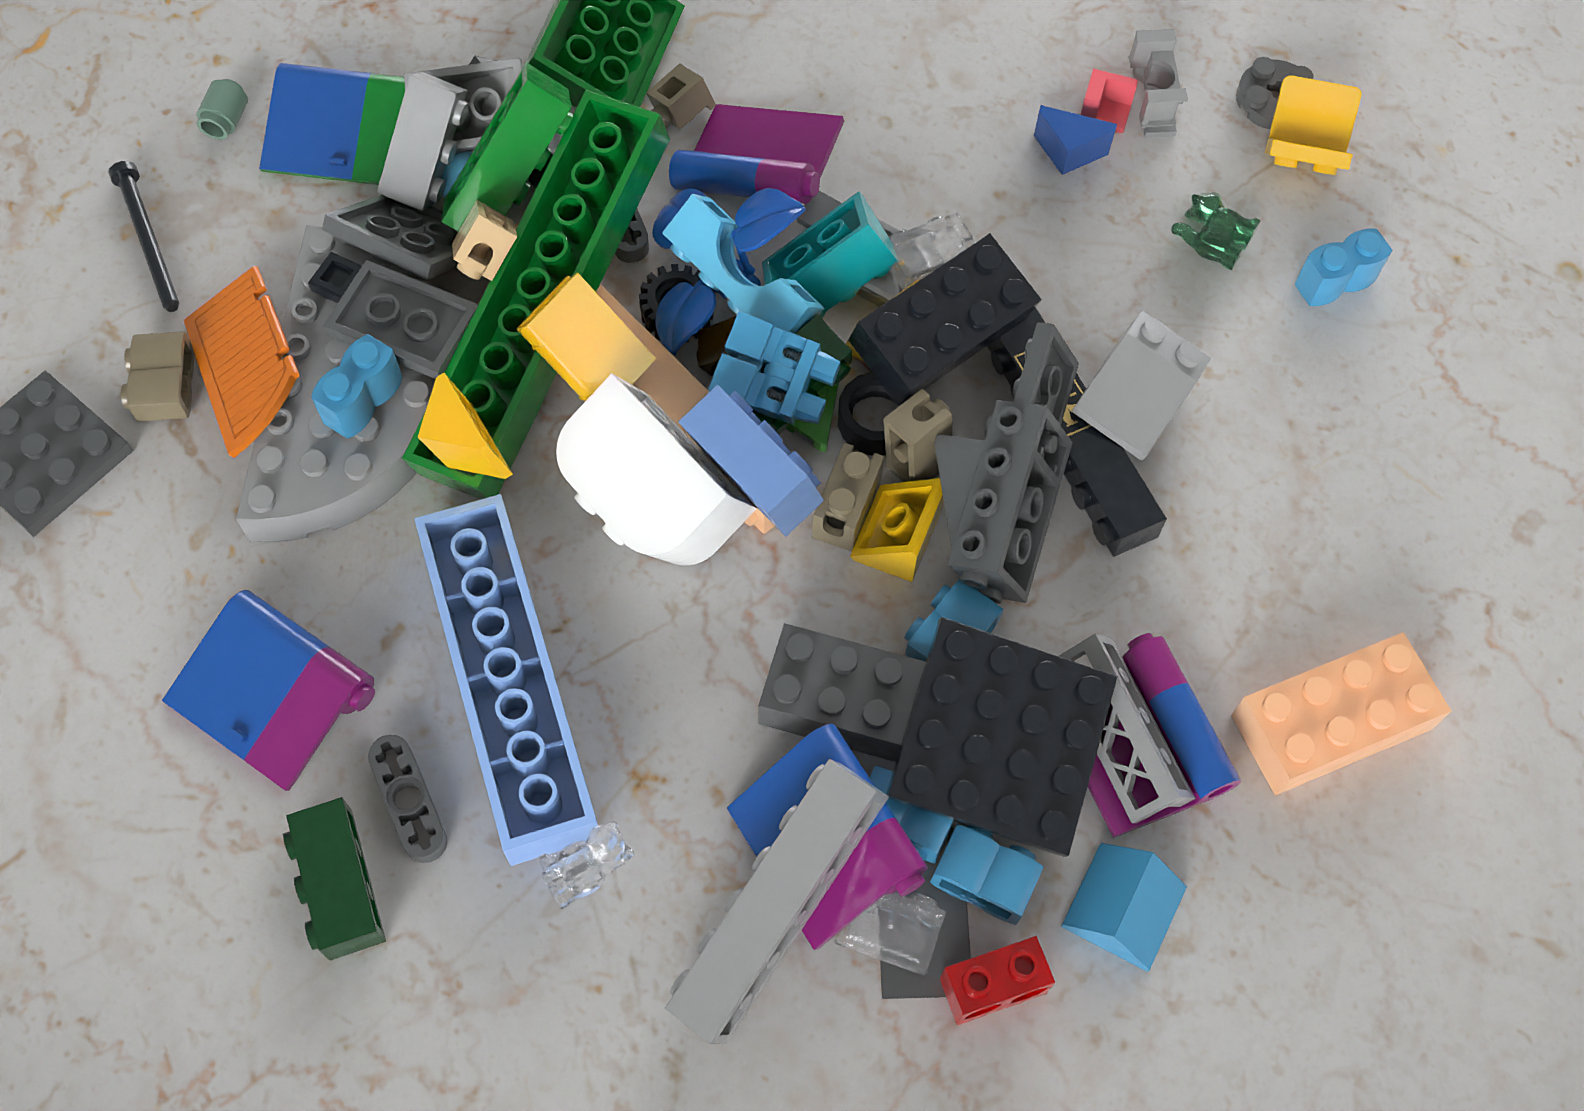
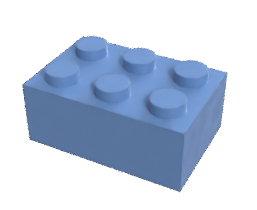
[678,384,824,537]

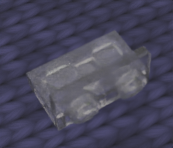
[834,893,946,976]

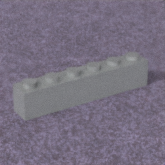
[665,759,889,1044]

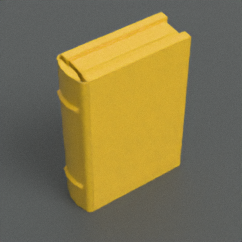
[517,273,656,401]

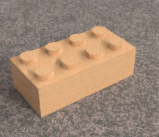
[1231,632,1451,795]

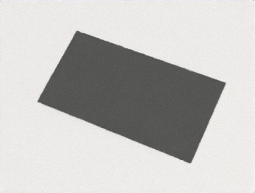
[877,828,971,999]

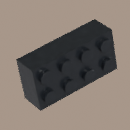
[848,233,1042,407]

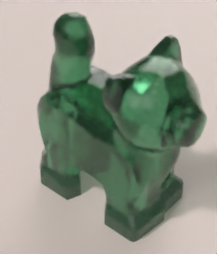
[1171,192,1261,270]

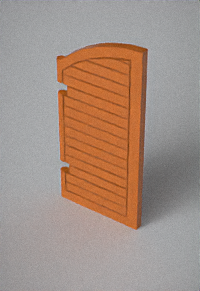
[183,266,300,458]

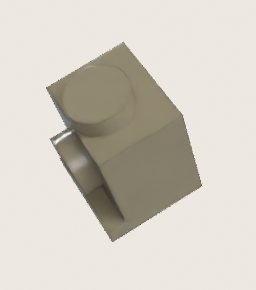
[646,63,716,129]

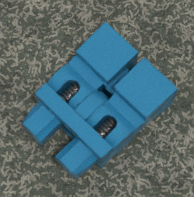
[708,311,841,425]

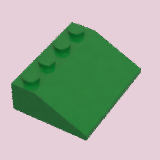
[524,0,685,107]

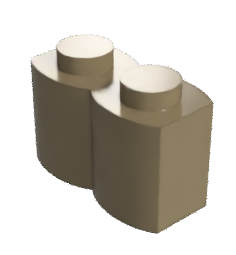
[121,331,194,422]

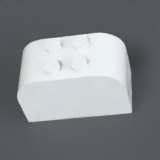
[556,373,757,566]

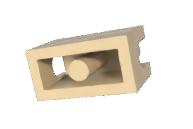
[452,200,517,281]

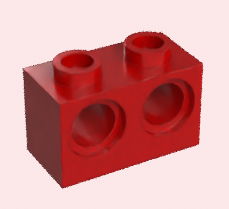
[940,935,1055,1026]

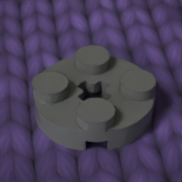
[1236,57,1314,129]

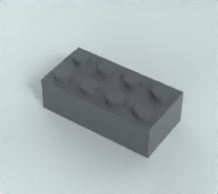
[758,623,926,762]

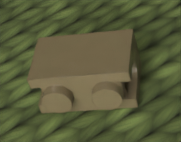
[883,389,953,482]
[812,442,884,552]

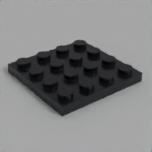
[886,617,1118,857]

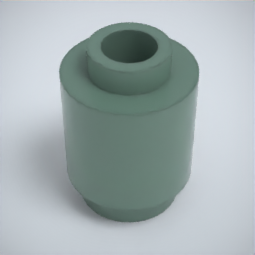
[196,79,248,140]

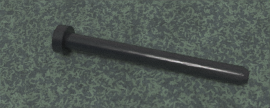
[108,161,179,312]

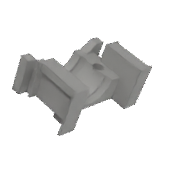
[1129,29,1188,138]

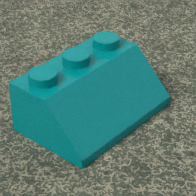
[762,191,898,318]

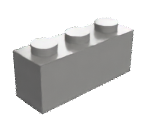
[377,72,469,210]

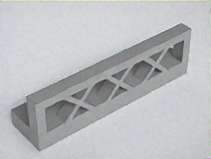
[1059,633,1196,824]

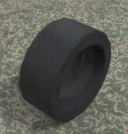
[837,372,897,456]

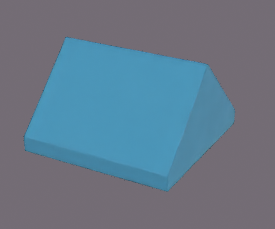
[1061,843,1187,972]

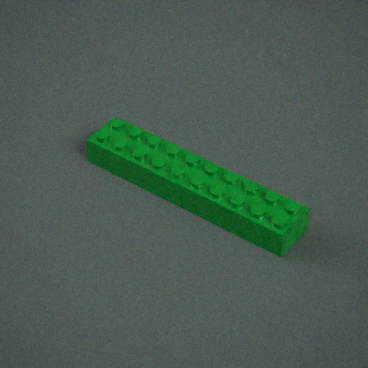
[402,90,670,499]

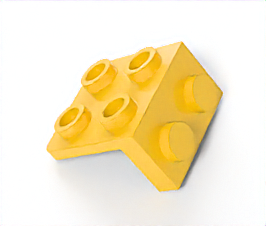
[1264,75,1362,175]

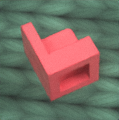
[1081,69,1138,133]

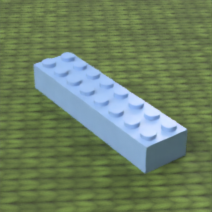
[414,494,602,866]

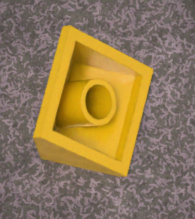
[418,373,513,479]
[849,478,944,582]

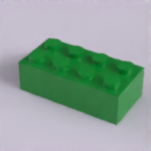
[442,62,574,232]

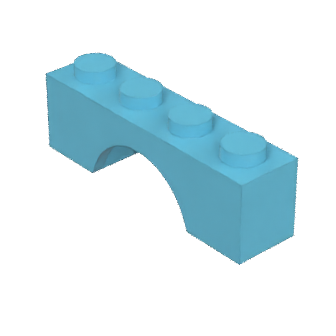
[662,194,825,334]

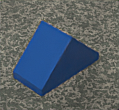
[1034,105,1117,175]

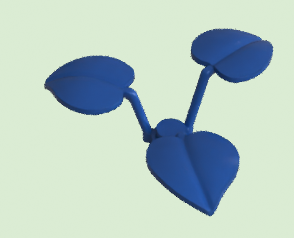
[652,188,806,355]

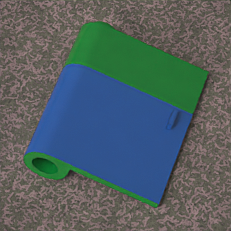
[259,63,405,185]

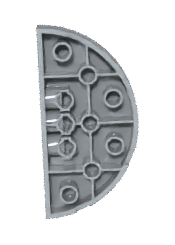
[236,225,436,542]

